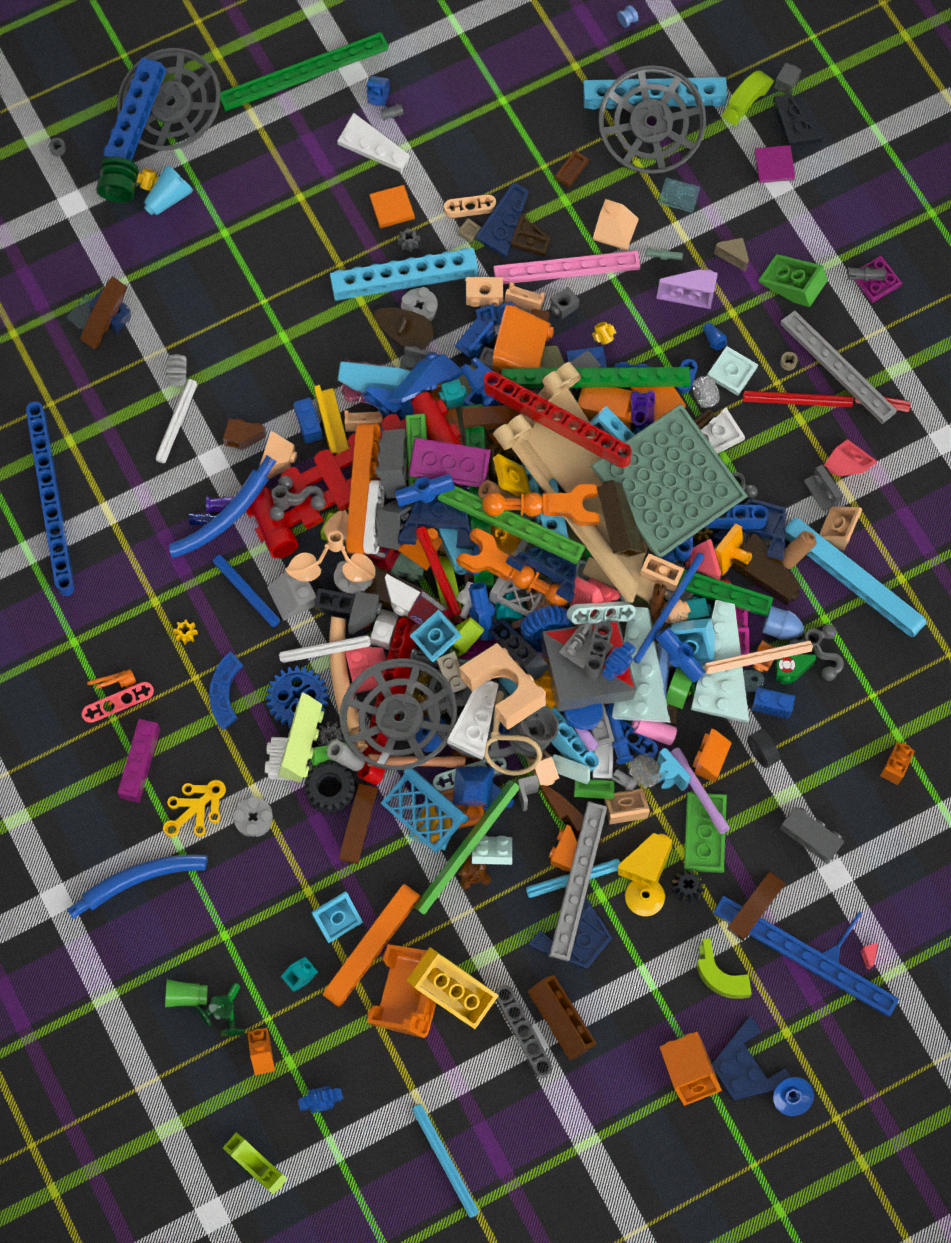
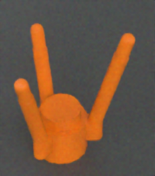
[87,669,136,705]

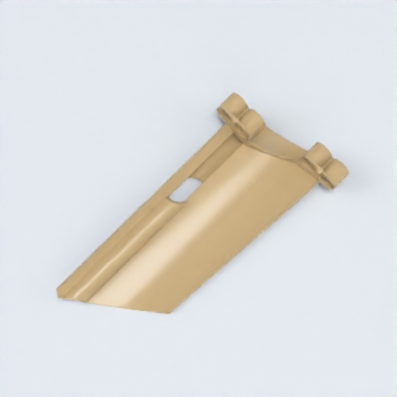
[493,362,648,603]

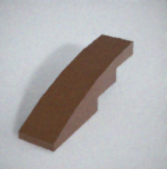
[80,276,127,350]
[463,406,521,429]
[339,784,378,864]
[540,785,601,846]
[727,872,786,941]

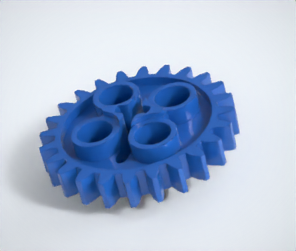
[266,666,329,728]

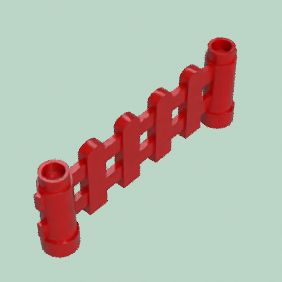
[246,392,463,559]

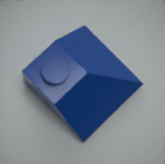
[453,766,494,806]

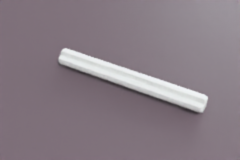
[156,379,197,463]
[279,636,371,663]

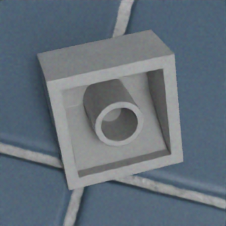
[267,572,316,621]

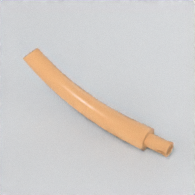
[329,616,368,751]

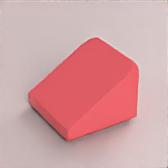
[861,943,878,969]

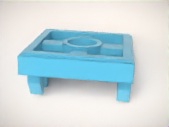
[656,748,691,791]

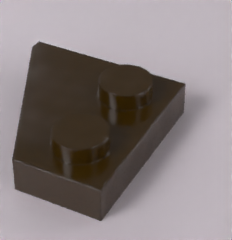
[511,214,551,257]

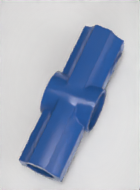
[395,474,455,506]
[468,582,495,641]
[656,627,706,683]

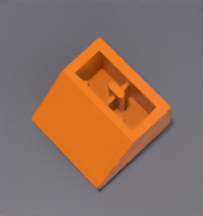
[692,729,731,783]

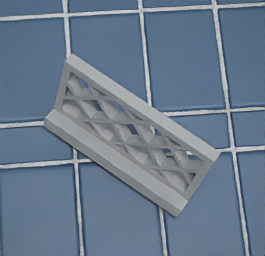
[489,539,552,616]

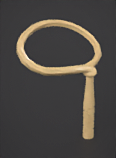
[484,691,542,776]

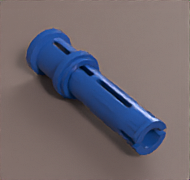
[605,704,634,764]

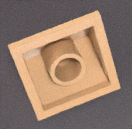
[819,507,862,551]
[604,788,650,825]

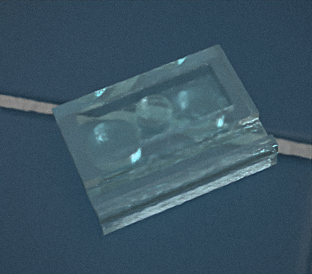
[658,177,701,213]

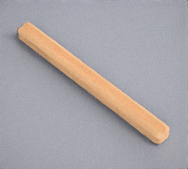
[704,640,813,674]

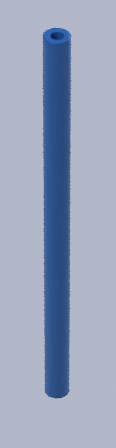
[633,553,705,664]

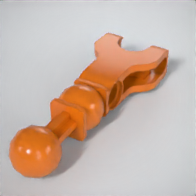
[482,484,600,526]
[456,528,568,606]

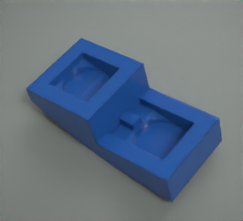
[476,301,515,326]

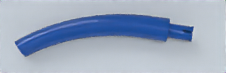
[169,455,277,558]
[67,855,208,920]

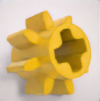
[137,168,159,190]
[592,322,616,345]
[173,619,198,645]

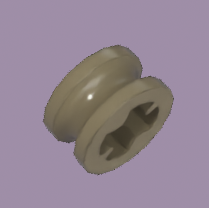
[780,352,798,371]

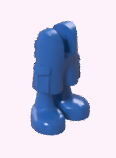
[461,357,511,406]

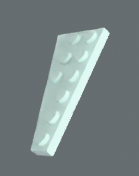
[691,600,749,723]
[612,607,670,722]

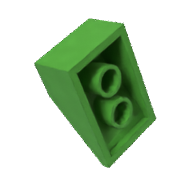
[758,254,828,307]

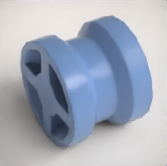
[617,5,638,28]

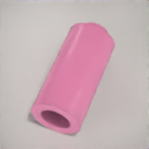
[631,720,677,746]

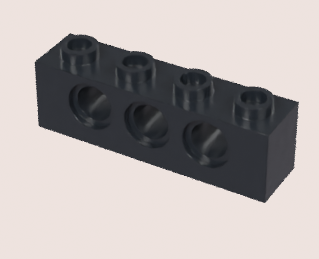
[488,618,550,680]

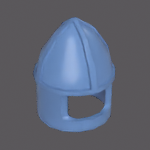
[762,606,804,640]

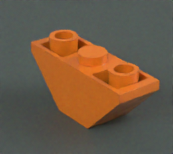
[880,742,915,785]

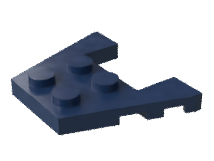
[398,495,474,549]
[713,498,786,561]
[505,546,577,603]
[528,896,612,970]
[712,1017,791,1101]

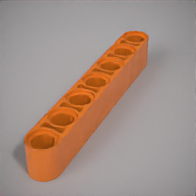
[346,423,381,554]
[323,884,421,1007]

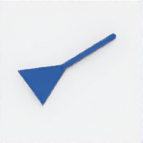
[822,912,862,963]

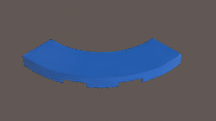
[209,651,243,731]

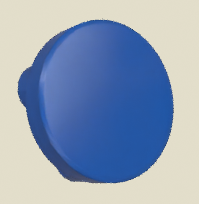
[563,704,603,730]

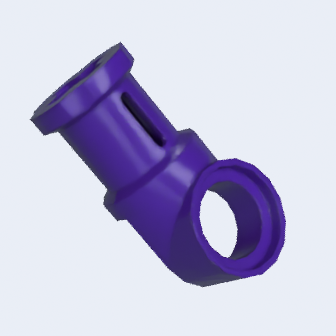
[206,496,234,513]

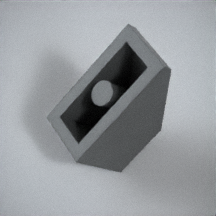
[348,591,382,634]

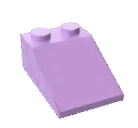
[656,269,718,309]

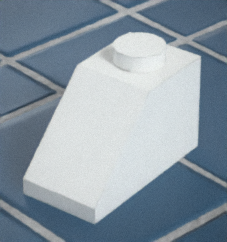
[385,574,420,617]
[370,609,400,650]

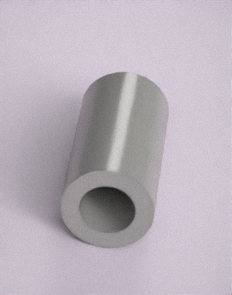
[327,741,365,771]

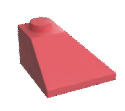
[824,439,877,476]
[684,539,721,580]
[345,647,386,694]

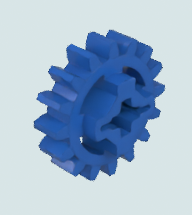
[602,641,636,681]
[298,1086,343,1113]

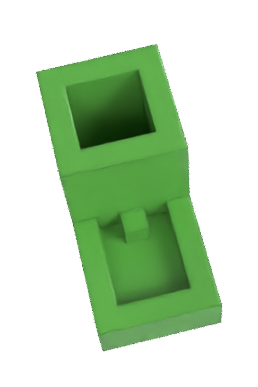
[666,667,692,709]

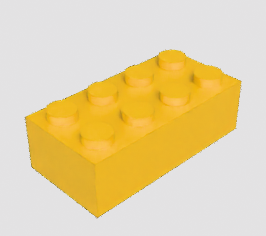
[406,947,498,1029]

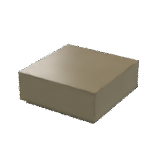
[457,218,481,244]

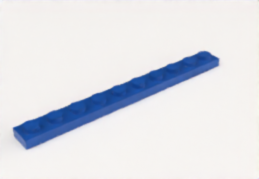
[713,896,899,1017]

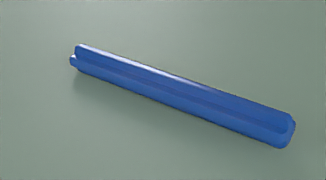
[213,555,280,627]

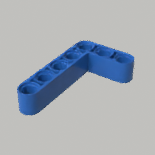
[674,505,769,562]

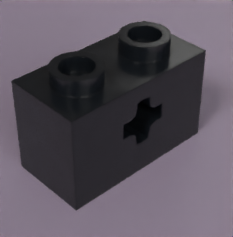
[314,588,355,618]

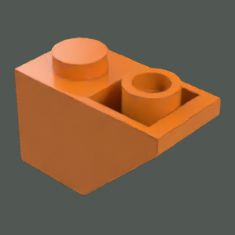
[549,825,577,873]
[247,1028,275,1076]

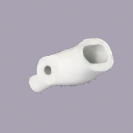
[457,582,473,619]

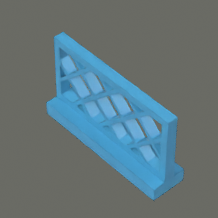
[381,768,469,853]

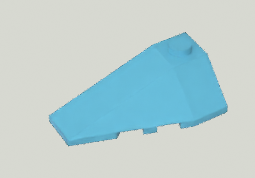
[338,362,411,401]

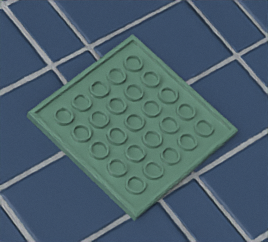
[590,404,748,558]

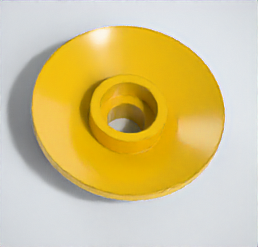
[625,881,665,916]

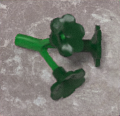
[195,983,244,1037]

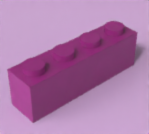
[118,719,160,803]

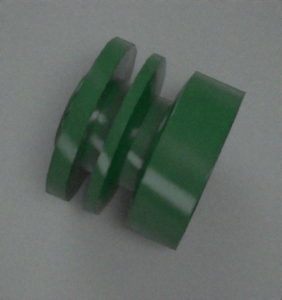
[96,157,139,203]

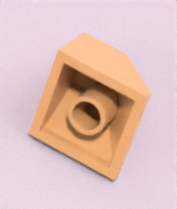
[593,199,639,251]
[260,432,297,479]

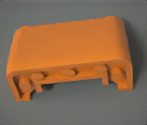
[493,305,554,375]
[367,944,436,1038]

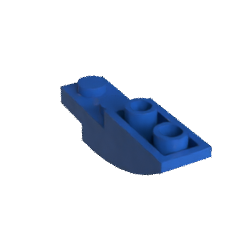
[360,387,414,421]

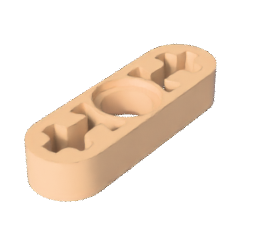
[444,195,496,218]

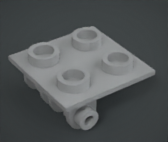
[559,623,613,669]

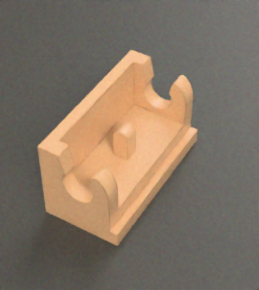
[505,282,546,311]
[345,410,383,432]

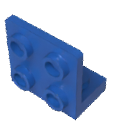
[455,317,495,359]

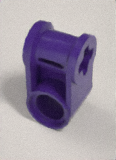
[631,391,655,428]

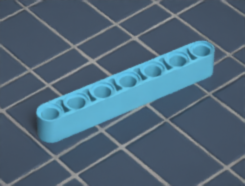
[498,677,599,772]

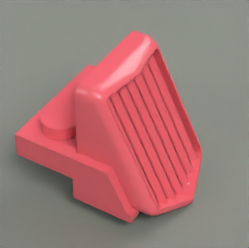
[570,577,621,626]

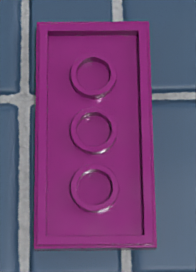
[408,437,491,487]

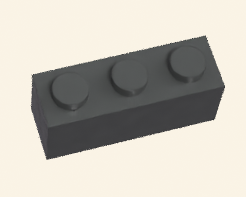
[780,806,844,864]

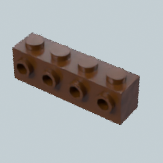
[528,975,597,1061]

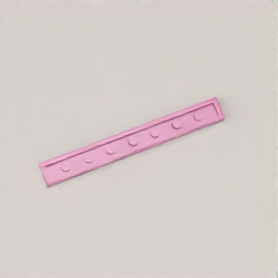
[494,250,640,284]

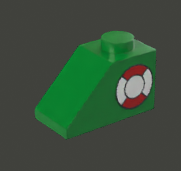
[775,654,816,684]

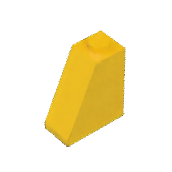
[618,833,672,888]

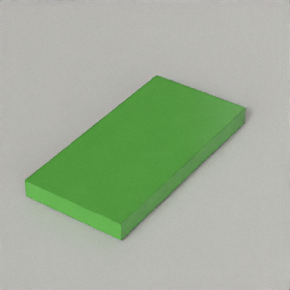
[684,792,727,873]

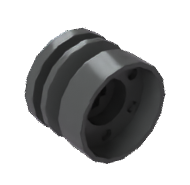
[508,707,559,757]

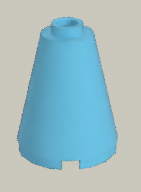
[144,165,193,215]

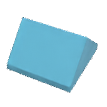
[311,891,363,943]

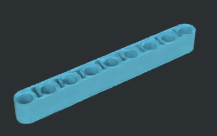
[785,517,926,637]

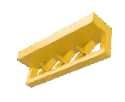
[314,385,349,456]

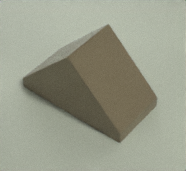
[714,238,749,271]

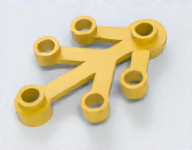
[163,780,226,838]

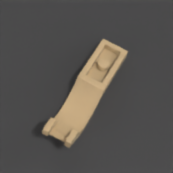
[581,557,668,603]

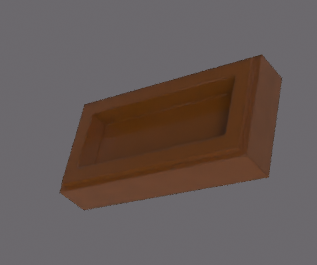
[554,150,589,188]

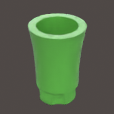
[165,979,208,1008]

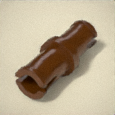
[649,583,666,623]

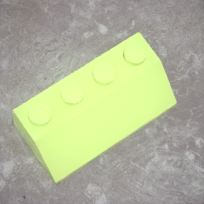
[278,693,324,782]

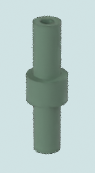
[646,249,683,260]

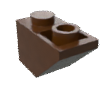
[223,418,267,450]

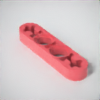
[82,682,154,723]

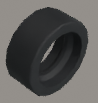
[747,729,780,768]

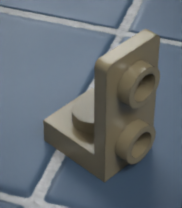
[435,647,467,693]

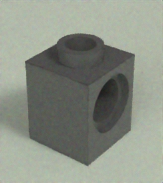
[774,63,801,95]
[550,287,579,320]

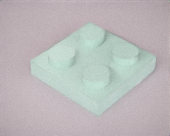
[707,346,758,396]
[472,835,512,865]

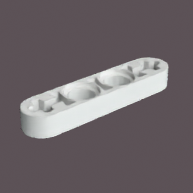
[363,480,385,554]

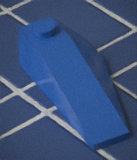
[388,352,464,403]

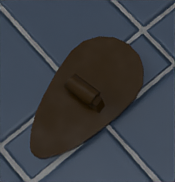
[374,307,434,350]

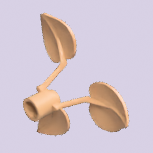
[286,510,375,582]

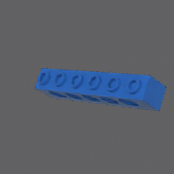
[103,58,167,161]

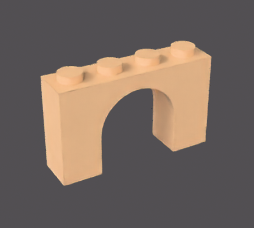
[459,643,546,730]

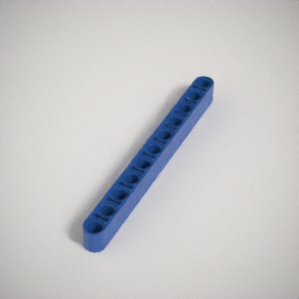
[26,402,75,596]

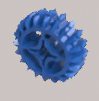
[520,605,573,646]

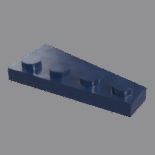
[475,182,529,258]

